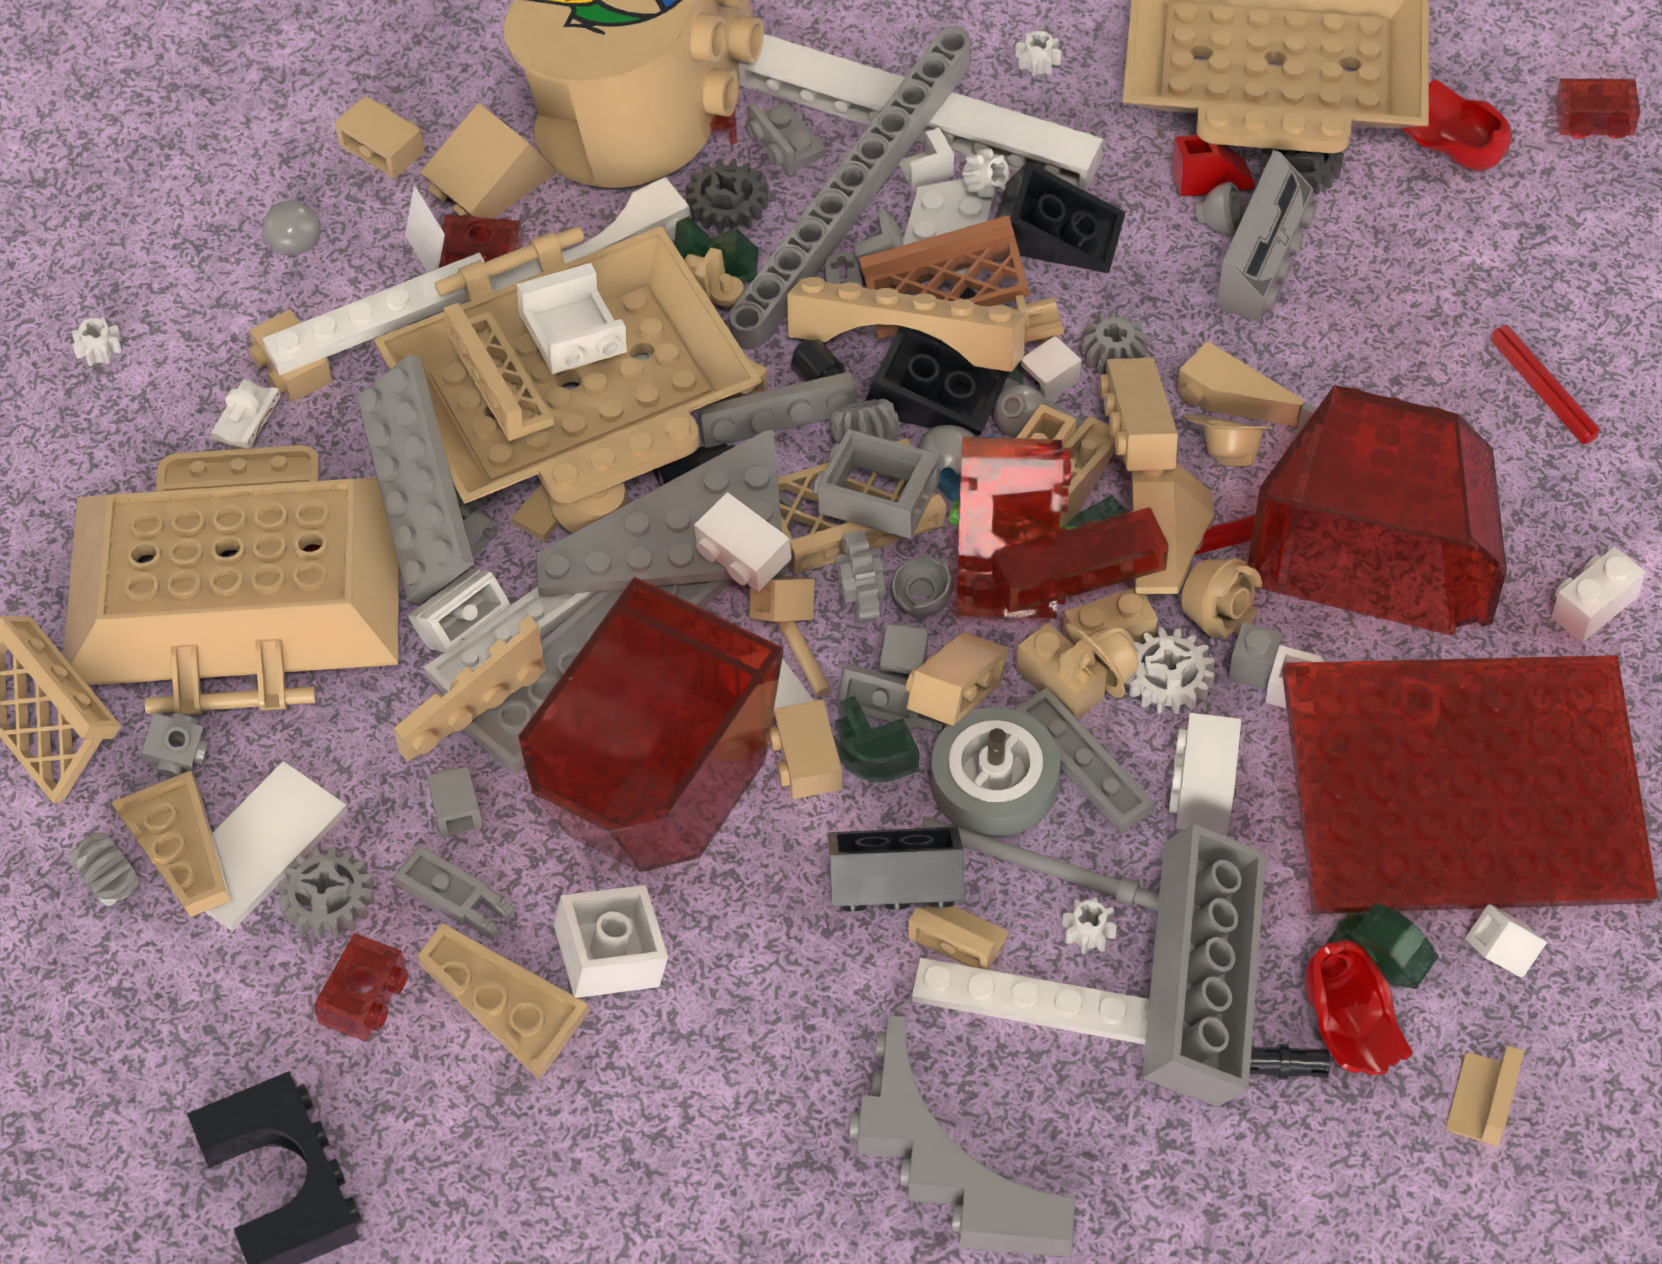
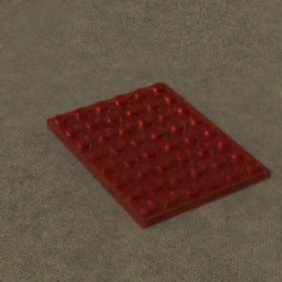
[1282,655,1658,914]

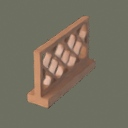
[859,215,1030,339]

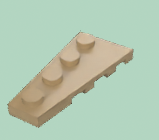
[111,770,232,917]

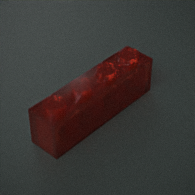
[992,507,1169,614]

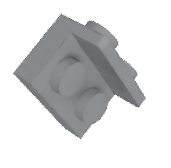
[746,101,826,174]

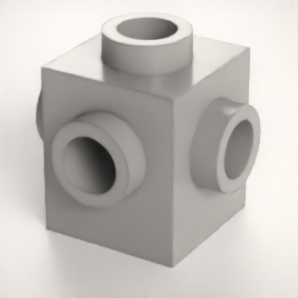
[141,713,209,777]

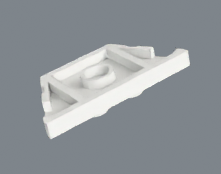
[903,178,996,275]

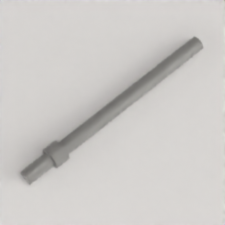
[922,817,1159,911]

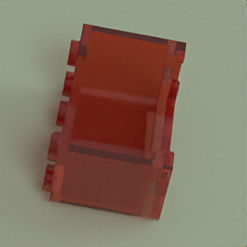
[957,437,1071,619]

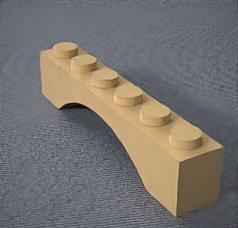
[787,277,1025,372]

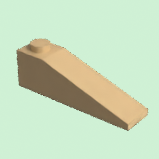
[1131,462,1214,594]

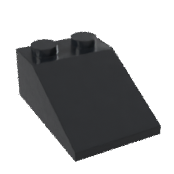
[996,161,1126,273]
[865,326,1010,436]

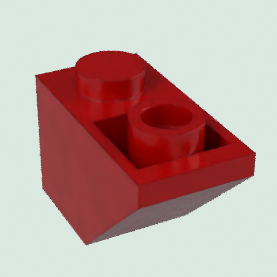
[1171,135,1255,196]

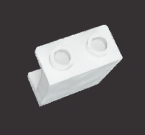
[516,263,627,374]

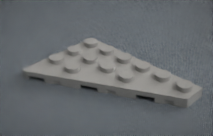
[536,430,786,596]

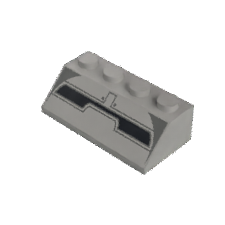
[1216,150,1316,322]

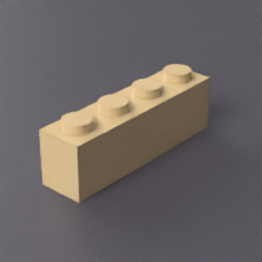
[1099,357,1178,471]

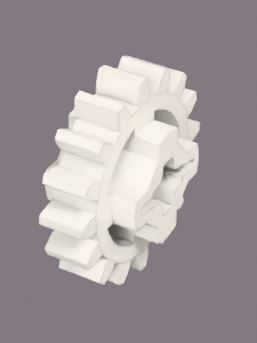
[1126,628,1215,714]

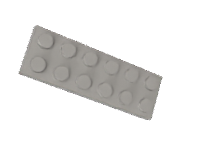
[357,355,474,604]

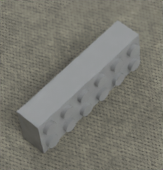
[1142,823,1266,1107]

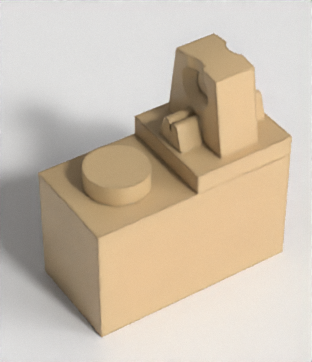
[1016,622,1107,720]

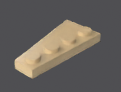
[393,615,546,762]
[417,923,589,1081]

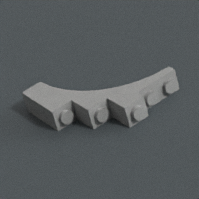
[850,1015,1075,1257]

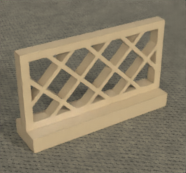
[778,438,947,576]
[0,615,121,803]

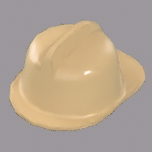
[1182,413,1272,467]
[1066,623,1139,698]

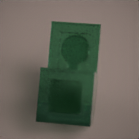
[673,216,759,284]
[835,696,919,782]
[1327,903,1439,989]

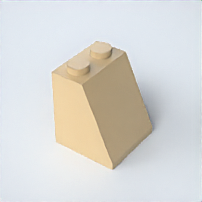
[420,103,557,226]

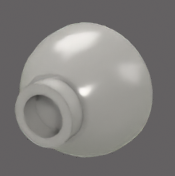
[1196,182,1244,235]
[993,384,1048,439]

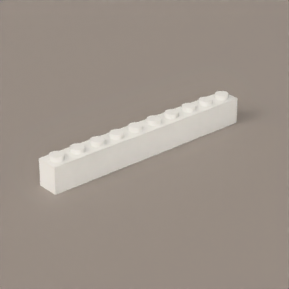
[738,34,1103,191]

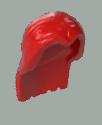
[1401,79,1512,171]
[1304,940,1413,1076]

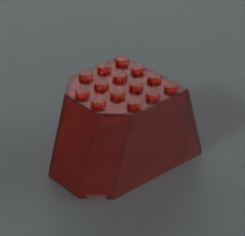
[1247,385,1507,636]
[518,576,784,872]

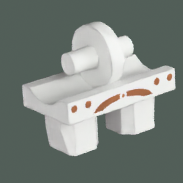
[211,379,281,450]

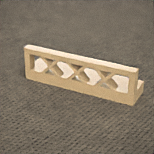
[443,303,554,441]

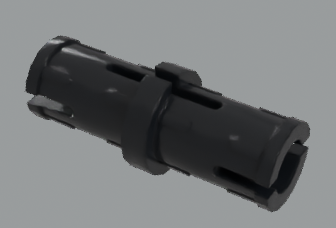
[1250,1044,1330,1080]

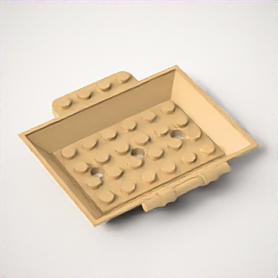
[1122,0,1429,153]
[373,226,762,504]
[63,445,399,716]

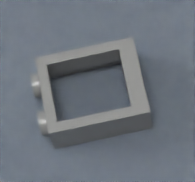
[814,429,940,539]

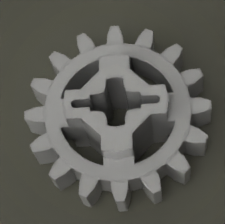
[835,530,886,622]
[278,847,374,939]

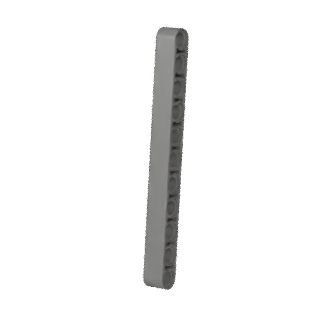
[729,26,971,350]

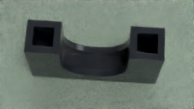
[187,1071,363,1264]

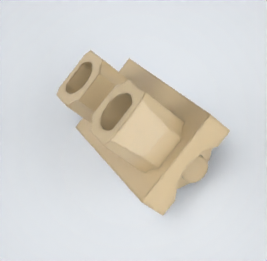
[684,247,744,309]
[1011,294,1064,345]

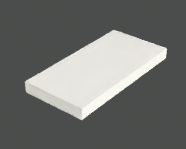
[205,761,348,931]

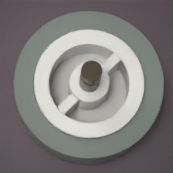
[931,707,1060,837]

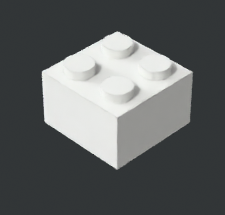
[1169,713,1241,834]
[554,885,668,998]

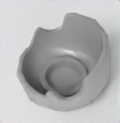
[262,200,321,256]
[919,425,981,475]
[891,554,954,617]

